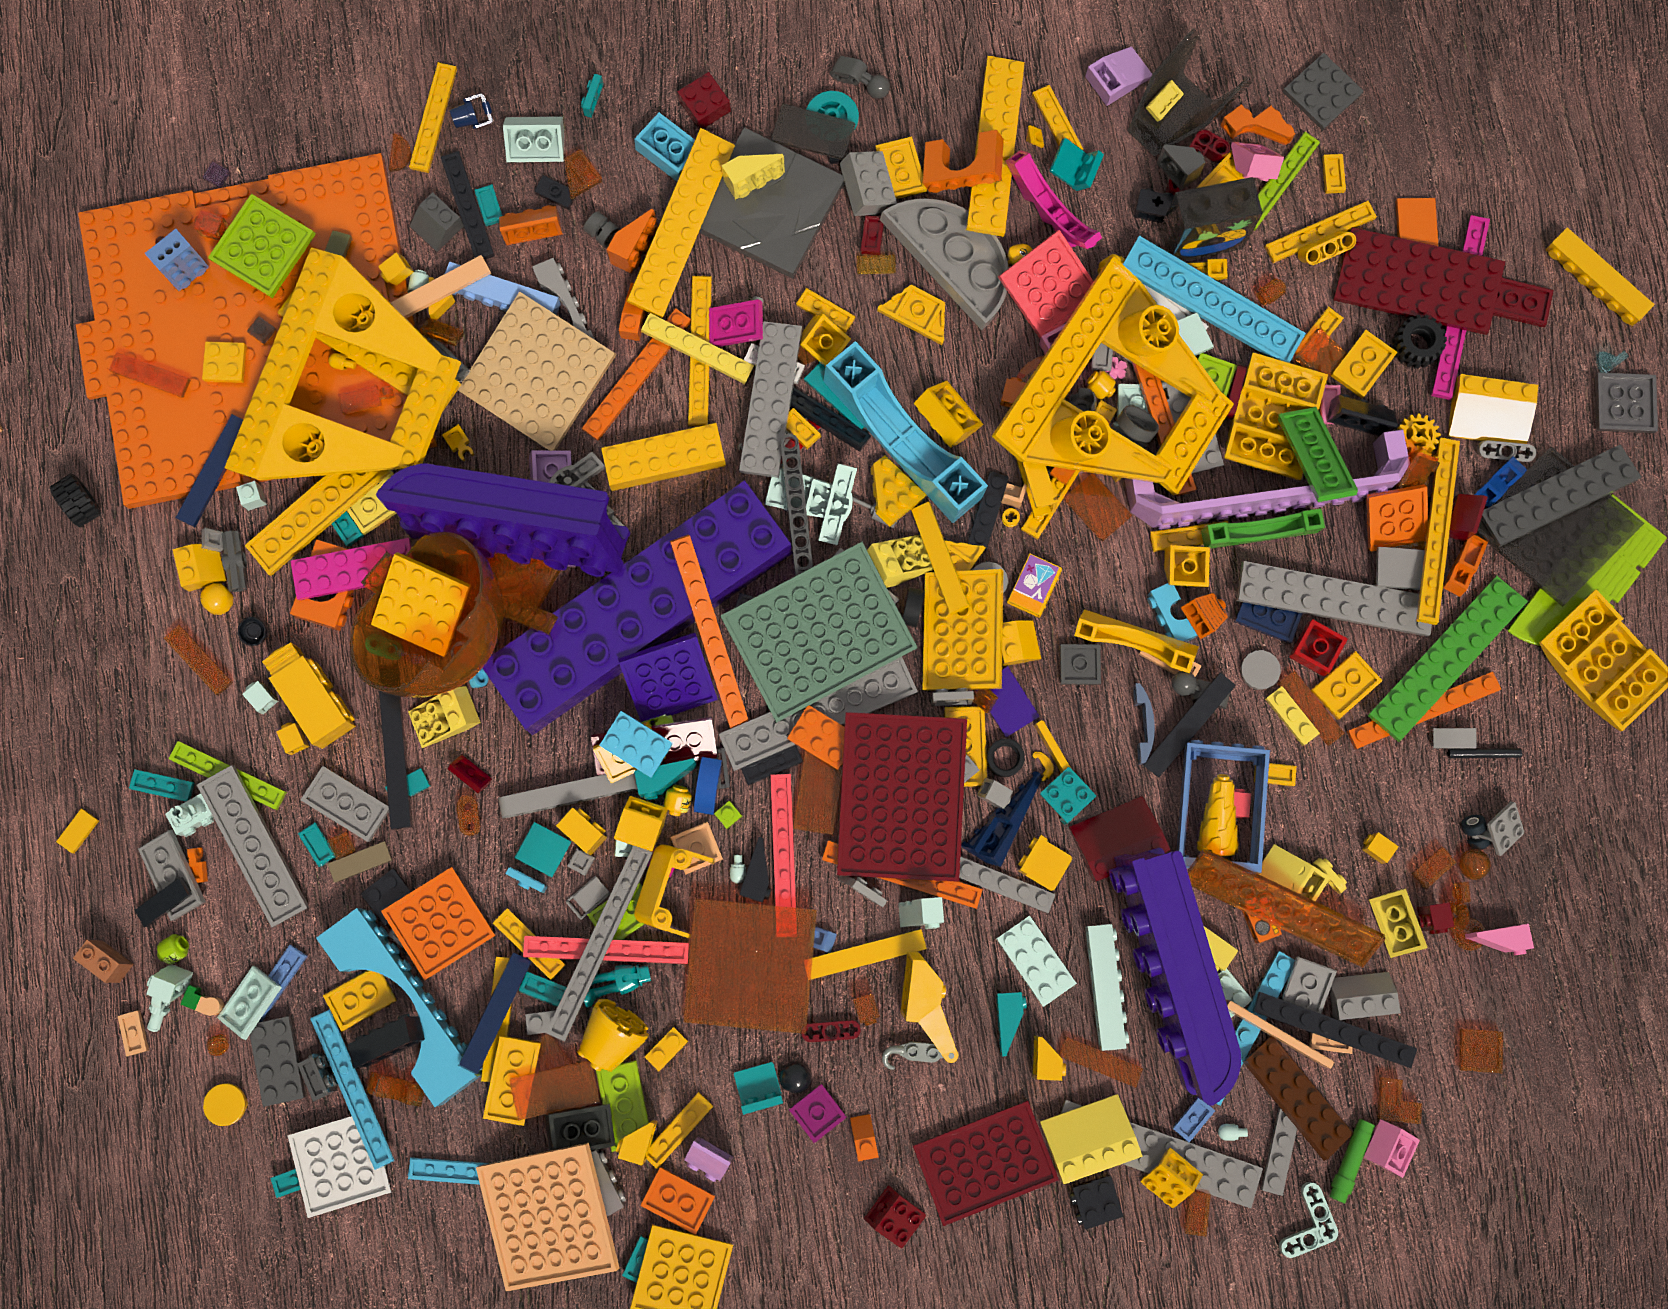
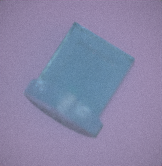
[1597,351,1629,373]

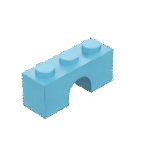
[1147,583,1198,642]

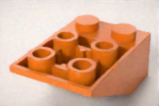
[607,209,658,273]

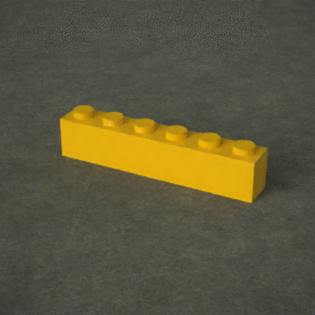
[1545,227,1655,327]

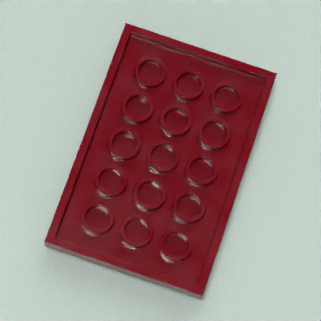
[913,1100,1059,1226]

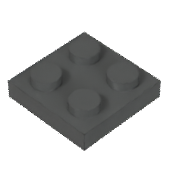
[1060,644,1101,685]

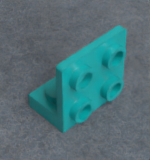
[1050,138,1104,191]
[1040,767,1097,825]
[734,1062,784,1115]

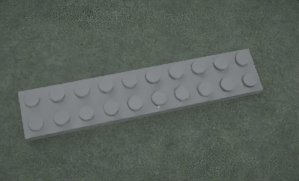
[1236,561,1432,637]
[719,657,918,771]
[1060,1100,1263,1208]

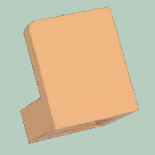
[1001,483,1027,509]

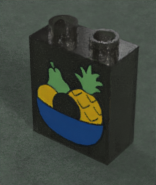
[1160,177,1263,261]

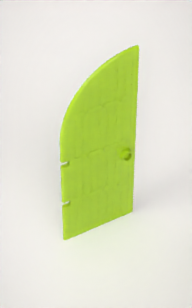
[1507,494,1667,646]

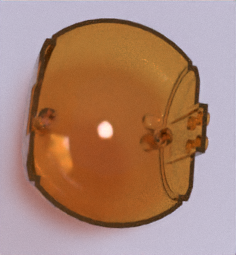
[350,532,504,698]

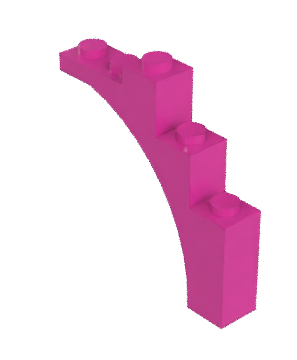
[1006,150,1102,249]

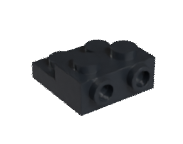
[1069,1175,1123,1229]

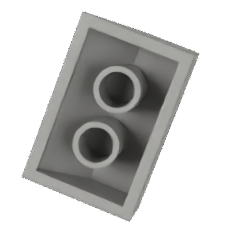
[1329,972,1401,1020]
[591,1149,627,1217]

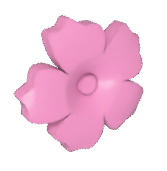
[1105,357,1127,380]

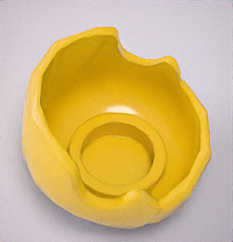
[200,583,233,615]

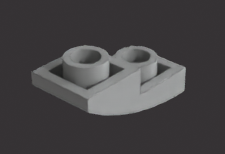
[1433,728,1477,748]

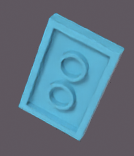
[599,711,673,778]

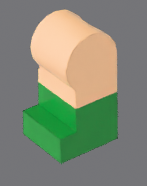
[180,985,225,1016]

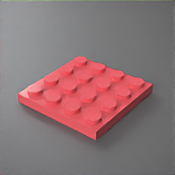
[998,230,1094,339]

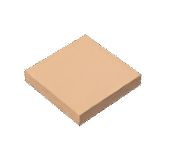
[671,822,723,875]

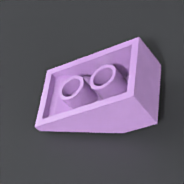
[685,1136,734,1182]

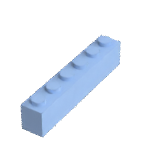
[445,262,561,315]

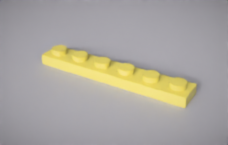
[641,313,754,384]

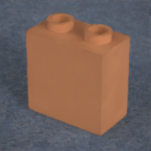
[73,940,134,983]

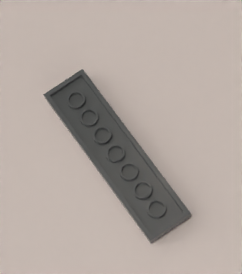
[1481,444,1641,547]

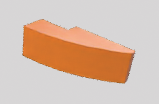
[1443,535,1488,597]

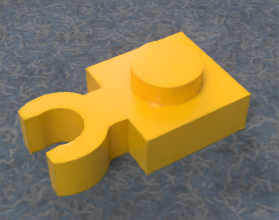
[442,424,474,462]

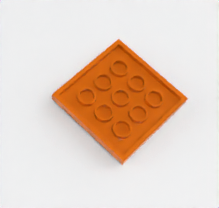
[381,867,495,980]

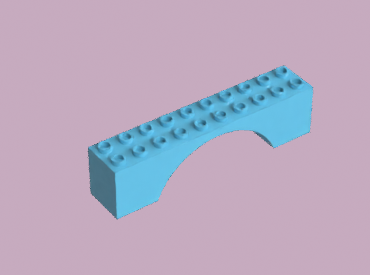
[823,341,988,523]
[316,908,483,1107]

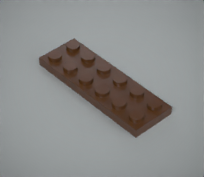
[1242,1036,1353,1161]

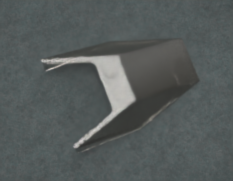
[1127,28,1252,157]

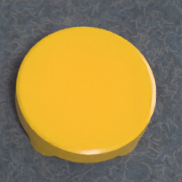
[203,1083,248,1126]

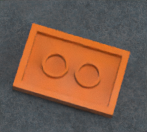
[787,705,845,771]
[640,1167,715,1235]

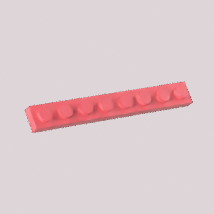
[771,774,797,937]
[523,936,689,964]

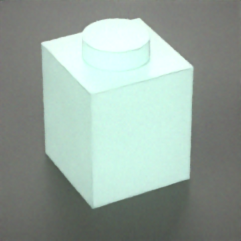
[236,481,267,511]
[242,681,279,714]

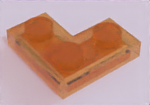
[1377,1077,1422,1124]

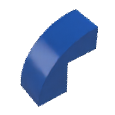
[1474,456,1527,508]
[694,757,722,815]

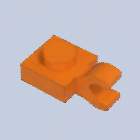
[187,847,208,883]

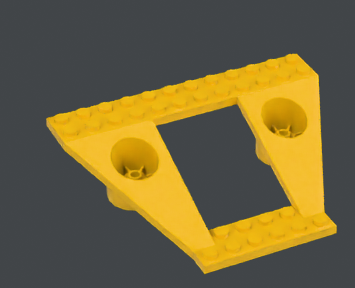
[225,248,461,480]
[992,256,1234,496]

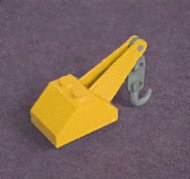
[882,951,959,1070]

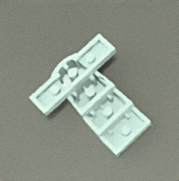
[765,463,857,545]

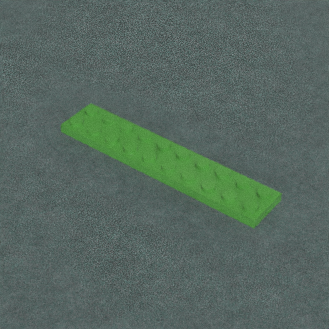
[1368,576,1528,742]

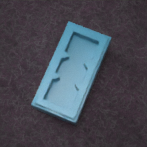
[505,867,547,893]

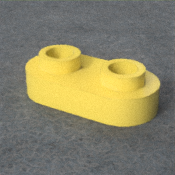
[1312,858,1347,894]

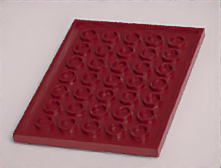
[837,712,967,882]

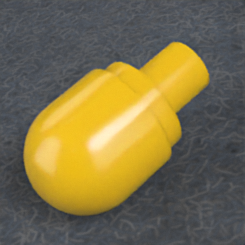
[328,353,356,370]

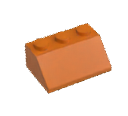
[499,205,563,246]

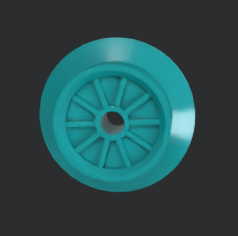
[806,91,859,142]

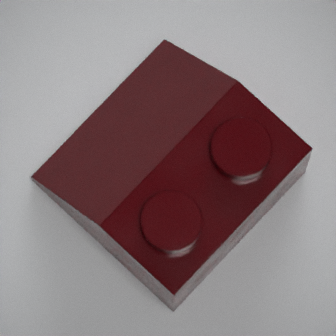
[1449,494,1488,542]

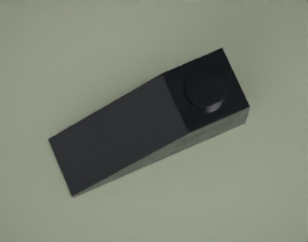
[739,837,772,903]

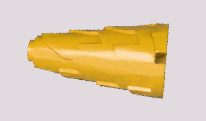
[1197,774,1239,856]

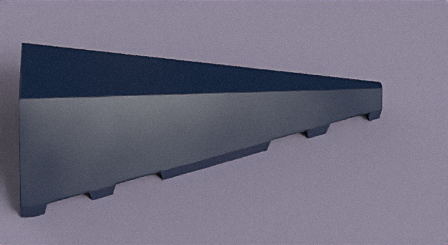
[961,771,1042,867]

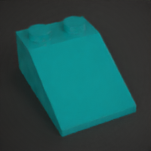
[634,758,697,801]

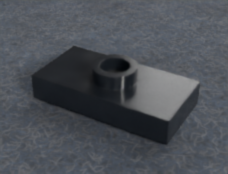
[534,175,578,210]

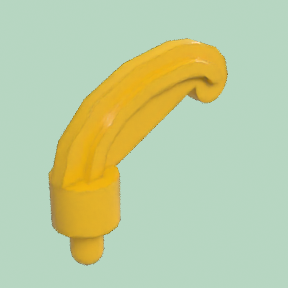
[1032,752,1054,781]

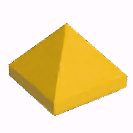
[1026,125,1044,148]

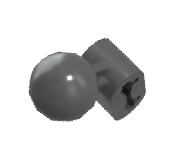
[830,56,890,99]
[1171,671,1231,709]

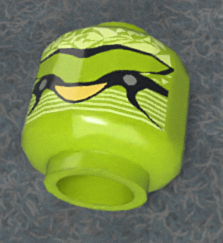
[157,934,189,965]

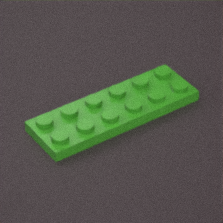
[1278,407,1358,502]

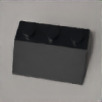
[1327,394,1398,437]

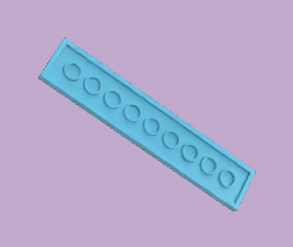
[1123,236,1306,363]

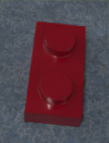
[861,216,884,255]
[448,755,492,794]

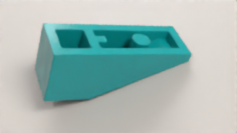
[996,992,1027,1056]

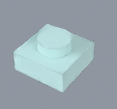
[614,839,633,857]

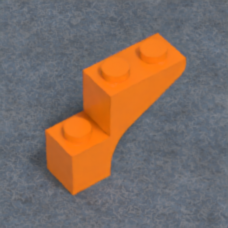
[1220,104,1295,145]

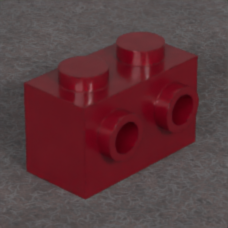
[1417,902,1454,934]

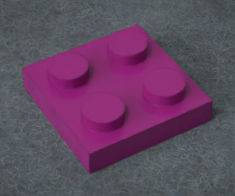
[789,1084,847,1143]

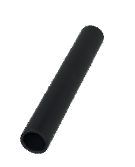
[1447,748,1522,759]

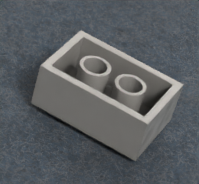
[840,151,897,216]

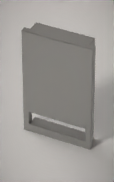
[565,875,611,920]

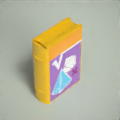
[1007,554,1063,618]

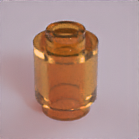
[1256,278,1286,306]

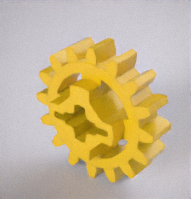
[1397,414,1441,457]

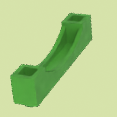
[1201,509,1325,549]

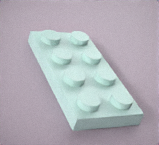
[996,916,1077,1007]

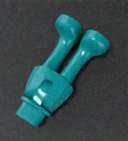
[584,965,651,1008]

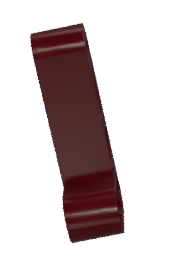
[1165,130,1230,198]

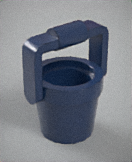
[449,93,493,129]

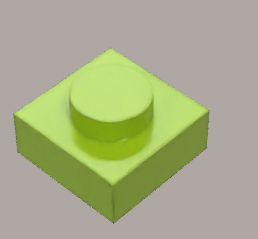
[714,801,742,829]

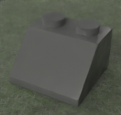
[1156,144,1205,191]
[410,192,464,252]

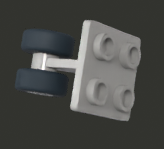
[1461,801,1524,856]

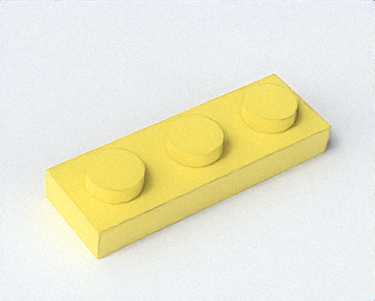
[1265,686,1320,746]

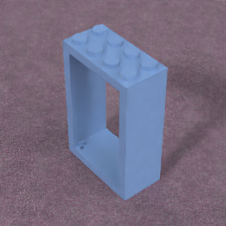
[1176,740,1270,875]

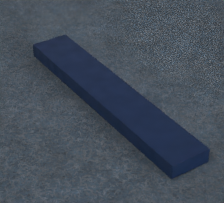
[176,414,243,527]
[458,952,531,1075]

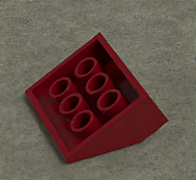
[1069,796,1170,883]

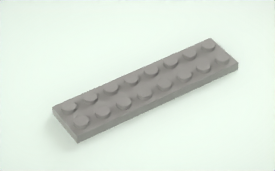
[739,321,802,478]
[197,765,309,927]

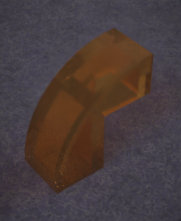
[366,1072,425,1107]

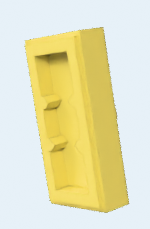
[1145,80,1184,122]

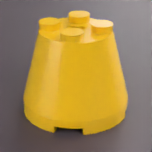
[577,999,649,1072]

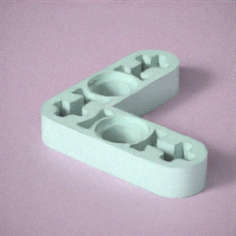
[1279,1182,1338,1258]

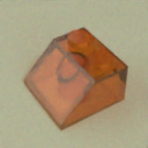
[1398,445,1440,488]

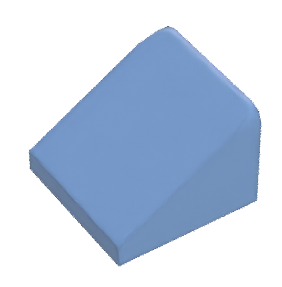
[807,926,837,953]

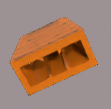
[1180,593,1228,640]

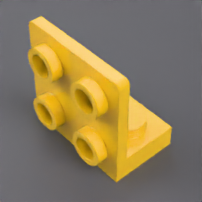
[1141,1148,1203,1208]

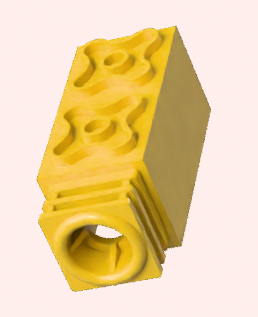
[262,642,356,749]

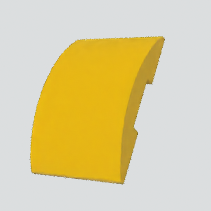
[1224,353,1328,481]
[1539,589,1668,732]

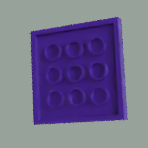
[618,633,718,723]

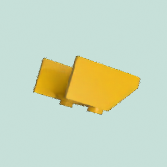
[634,844,715,938]

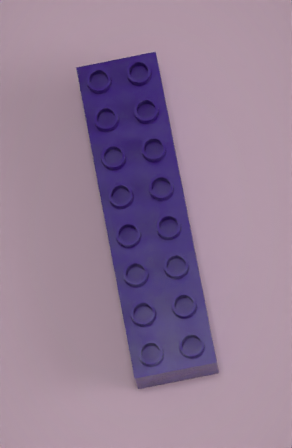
[480,480,792,736]

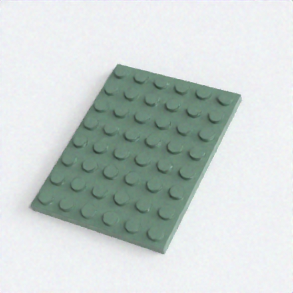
[720,542,918,723]

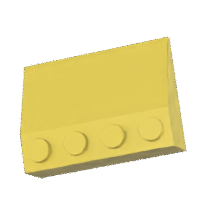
[1040,1094,1143,1184]

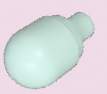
[730,855,746,884]
[1218,1124,1248,1141]

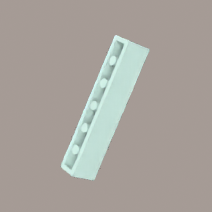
[1085,924,1129,1051]

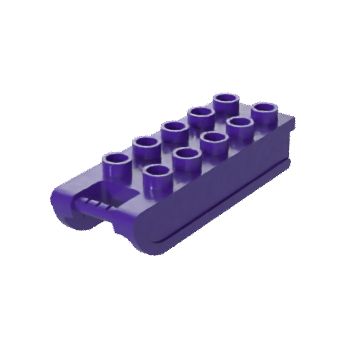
[376,463,630,577]
[1109,848,1241,1106]

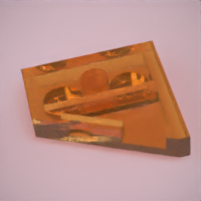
[565,149,602,199]

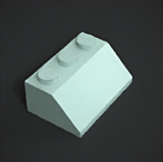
[503,117,564,162]

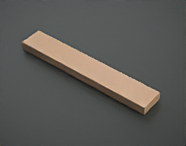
[391,255,491,318]
[1226,1000,1334,1069]

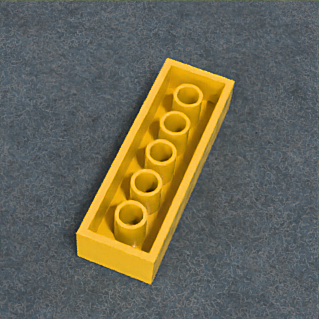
[601,423,726,491]

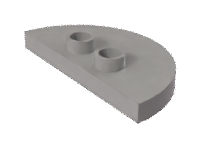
[879,199,1009,330]

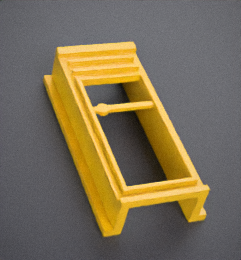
[1015,457,1057,519]

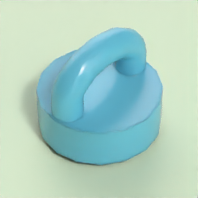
[468,667,489,688]

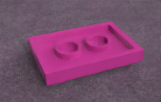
[709,299,763,347]

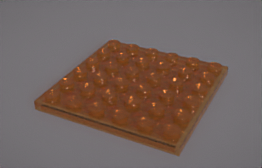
[683,899,817,1034]

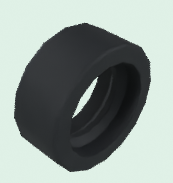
[903,587,925,627]
[986,738,1025,777]

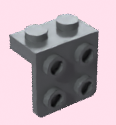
[297,1053,338,1102]

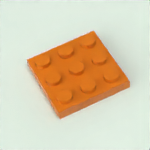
[1366,484,1428,552]

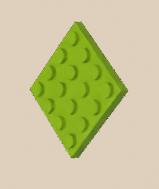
[208,194,316,299]

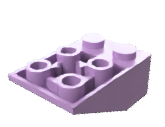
[1085,47,1153,106]

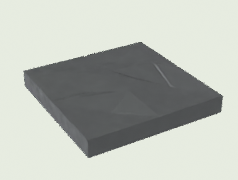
[699,127,845,279]

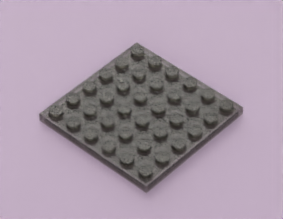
[1476,447,1644,607]

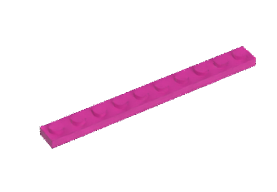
[1431,215,1490,400]

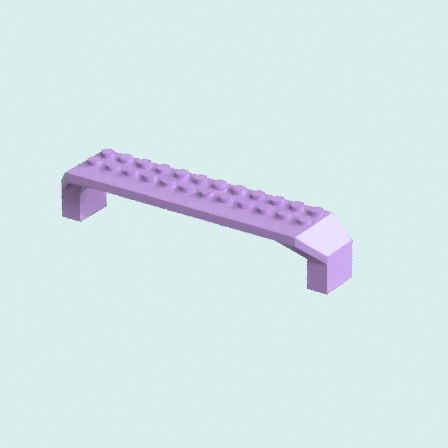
[1124,430,1410,530]

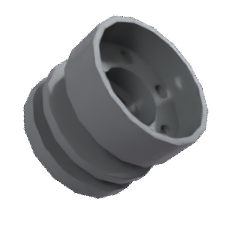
[1111,405,1159,449]

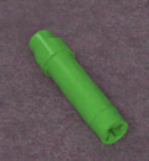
[1329,1119,1375,1204]

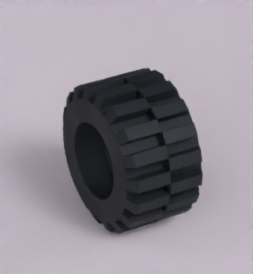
[1392,315,1447,369]
[50,473,101,528]

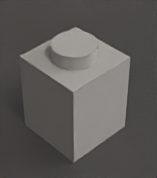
[976,778,1013,809]

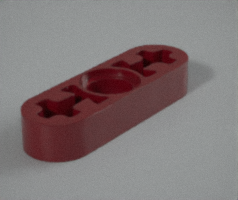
[1226,365,1247,420]
[801,1020,861,1042]

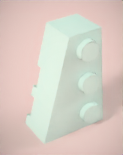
[898,897,944,929]

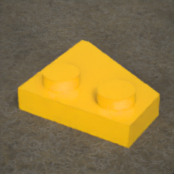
[945,541,986,571]

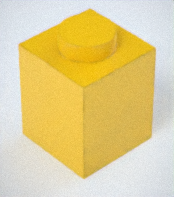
[378,252,414,286]
[276,722,309,755]
[1362,832,1399,864]

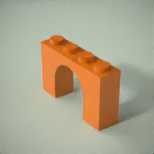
[923,130,1004,193]
[290,539,356,631]

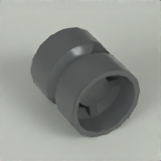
[583,211,620,248]

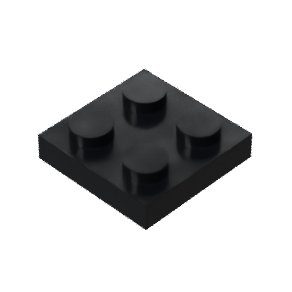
[361,868,412,926]

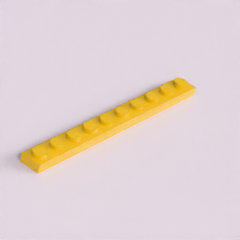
[1416,438,1460,625]

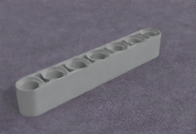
[498,773,637,818]

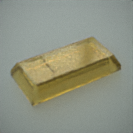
[857,254,896,274]

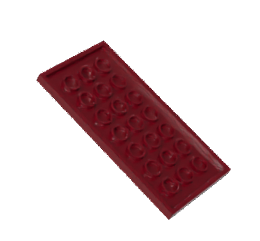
[1333,227,1506,335]

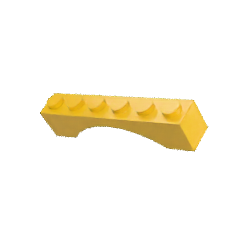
[1074,609,1199,673]

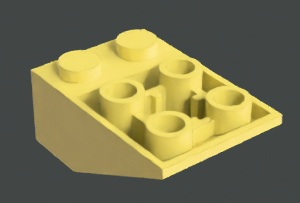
[722,154,785,200]
[867,535,934,588]
[408,686,481,748]
[1252,844,1331,912]

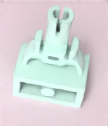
[165,794,214,837]
[146,964,193,1032]

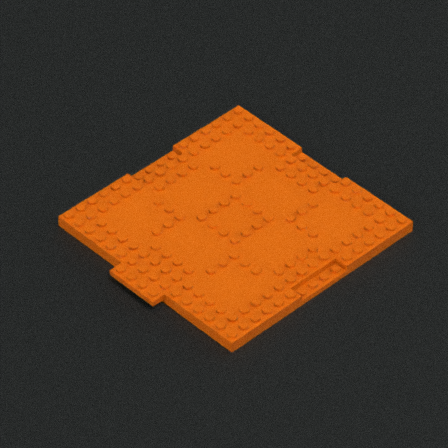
[76,153,437,509]

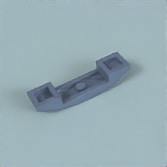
[1133,683,1155,765]

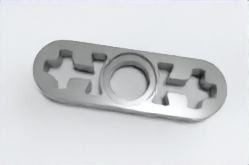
[1477,440,1536,462]

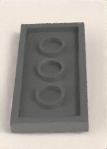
[250,1016,306,1107]

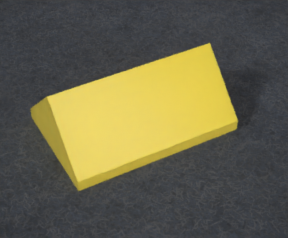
[1369,889,1428,958]

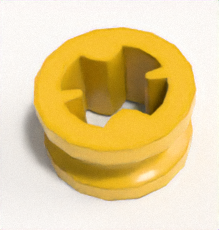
[1002,508,1020,528]

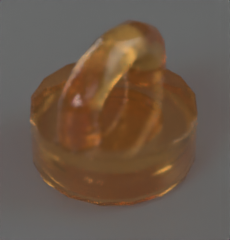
[206,1034,229,1056]

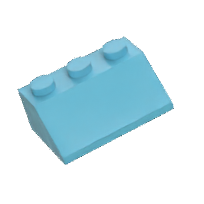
[634,112,695,181]

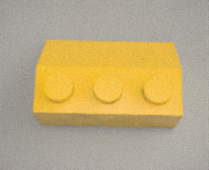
[914,381,984,448]

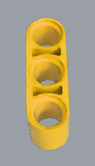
[1298,230,1356,265]

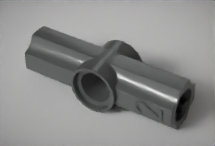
[222,531,247,592]

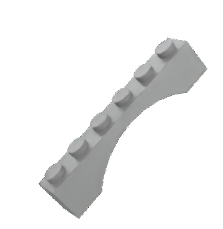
[532,258,595,340]

